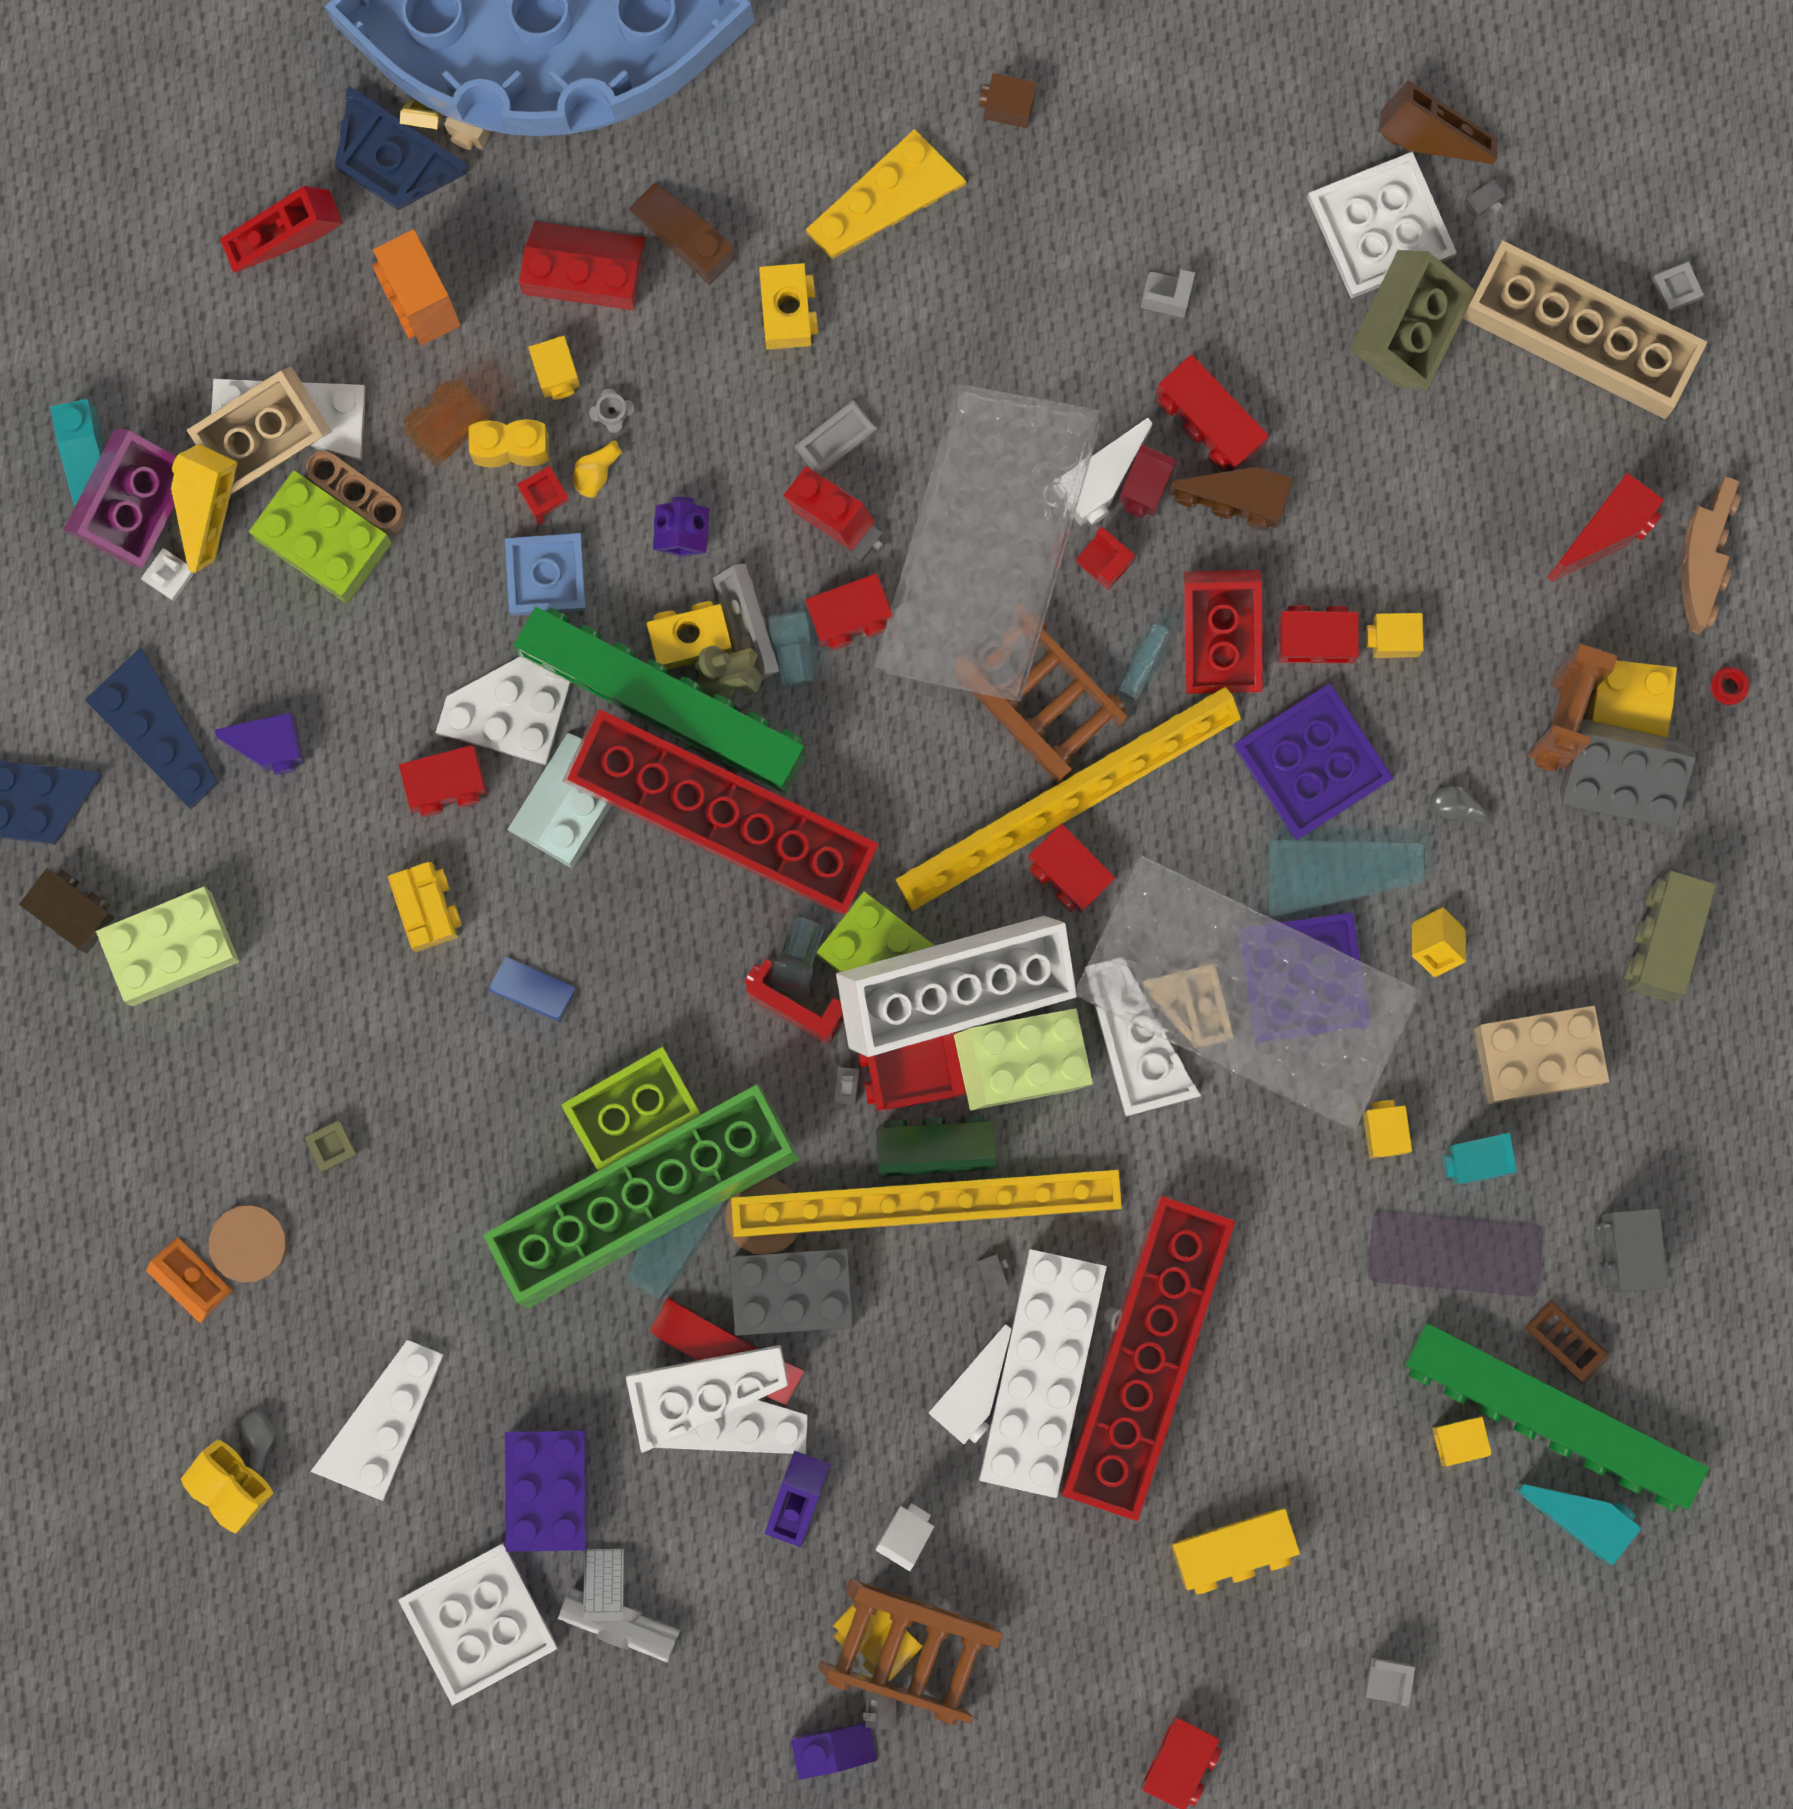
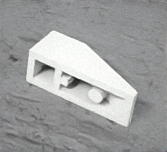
[1054,418,1152,526]
[929,1324,1012,1444]
[876,1503,934,1571]

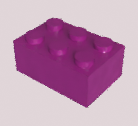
[63,429,177,568]

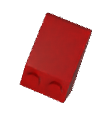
[1547,473,1664,582]
[1183,569,1262,694]

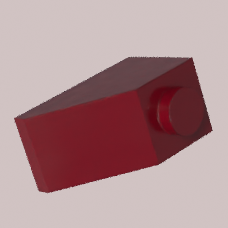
[1119,444,1177,518]

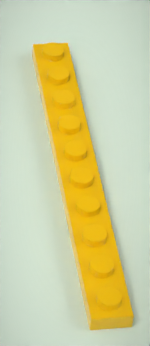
[895,687,1241,911]
[731,1170,1122,1237]

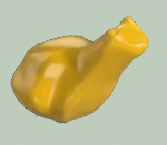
[573,440,622,498]

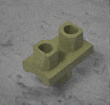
[695,645,763,699]

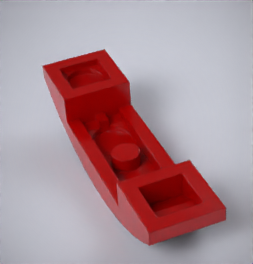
[649,1297,805,1405]

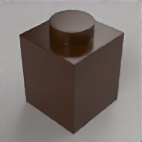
[979,73,1037,129]

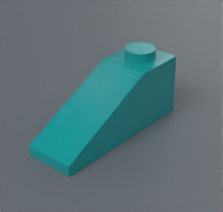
[50,399,104,507]
[1442,1133,1517,1186]
[1514,1483,1642,1565]

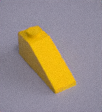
[171,444,238,573]

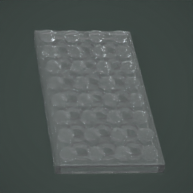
[874,384,1103,702]
[1074,855,1421,1131]

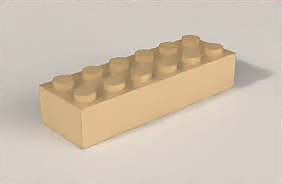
[1463,240,1707,419]

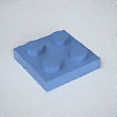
[505,533,586,616]

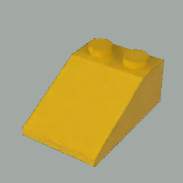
[1587,660,1677,737]

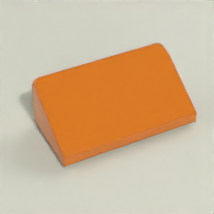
[146,1237,233,1324]

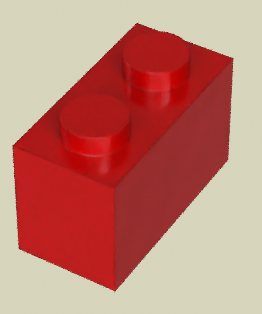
[783,466,875,551]
[805,573,893,650]
[1278,605,1359,664]
[398,745,488,817]
[1027,823,1115,914]
[1140,1716,1222,1809]

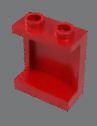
[744,959,844,1045]
[858,1032,967,1112]

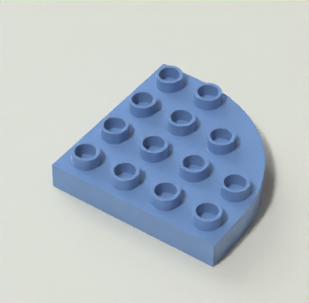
[324,0,755,136]

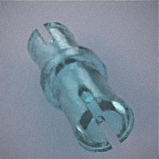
[1116,622,1173,701]

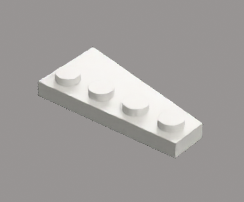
[211,379,366,462]
[1084,957,1201,1117]
[311,1340,444,1501]
[626,1345,788,1453]
[654,1400,808,1454]

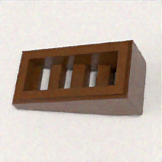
[1525,1300,1610,1385]

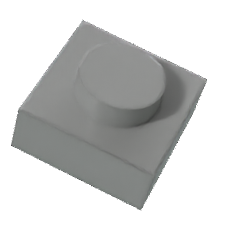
[1651,261,1704,313]

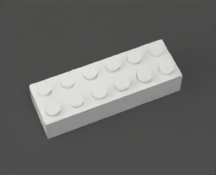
[836,916,1077,1057]
[979,1249,1107,1498]

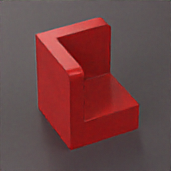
[517,466,569,526]
[1076,527,1135,591]

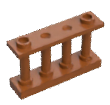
[955,607,1127,784]
[1527,644,1618,772]
[817,1578,1003,1725]

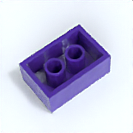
[505,1430,588,1552]

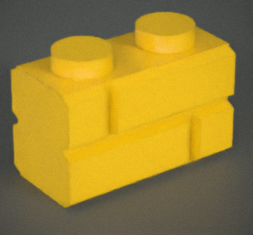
[387,862,462,952]

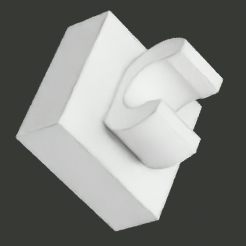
[141,548,194,602]

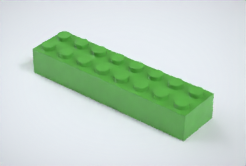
[483,1084,800,1309]

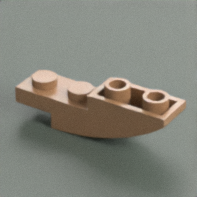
[1681,476,1741,634]

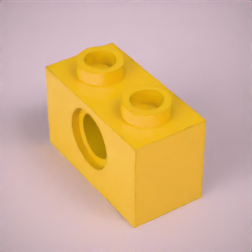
[759,263,818,350]
[646,601,733,670]

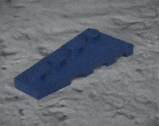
[85,647,219,809]

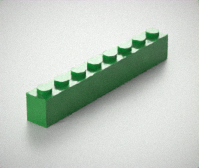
[513,606,807,794]
[1402,1323,1709,1513]

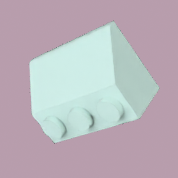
[507,733,612,869]

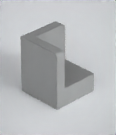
[1140,269,1195,318]
[1365,1657,1415,1707]

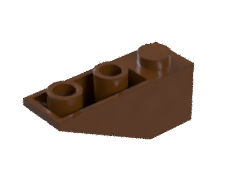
[1168,467,1293,531]

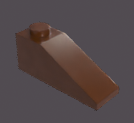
[1379,80,1498,164]
[629,183,736,285]

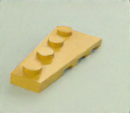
[806,129,966,259]

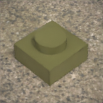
[304,1120,358,1173]

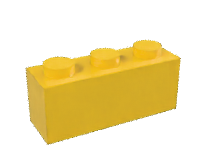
[1170,1508,1300,1595]

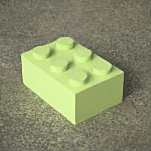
[96,887,239,1006]
[954,1008,1093,1111]

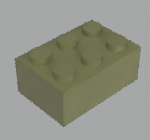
[1350,250,1476,390]
[1623,871,1716,1003]

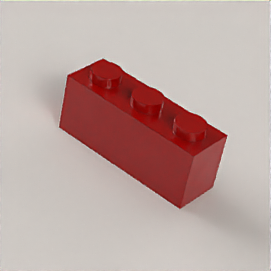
[1156,354,1269,471]

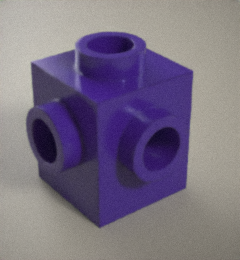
[653,497,709,557]

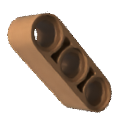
[306,451,406,535]

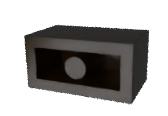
[19,868,115,954]

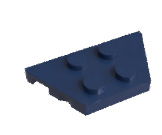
[335,86,470,210]
[0,761,101,845]

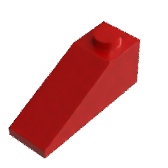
[220,186,343,273]

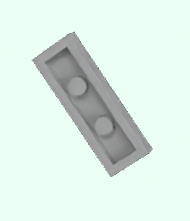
[713,563,779,681]

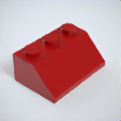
[519,221,646,311]

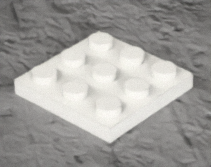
[1307,152,1457,299]
[398,1543,558,1706]

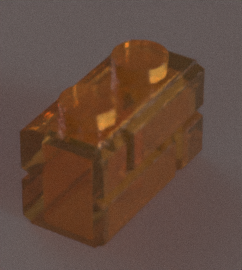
[402,379,491,469]

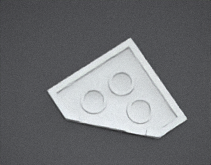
[436,656,571,766]

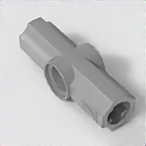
[558,1587,681,1663]

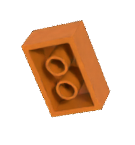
[372,229,461,346]

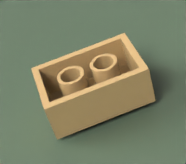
[187,366,333,495]
[1474,1006,1609,1104]

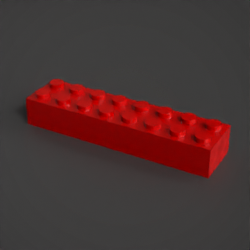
[562,709,879,914]
[1059,1196,1236,1522]

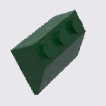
[876,1115,997,1177]

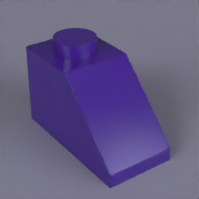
[215,713,305,775]
[764,1450,831,1547]
[791,1722,877,1780]

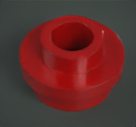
[1710,667,1749,705]

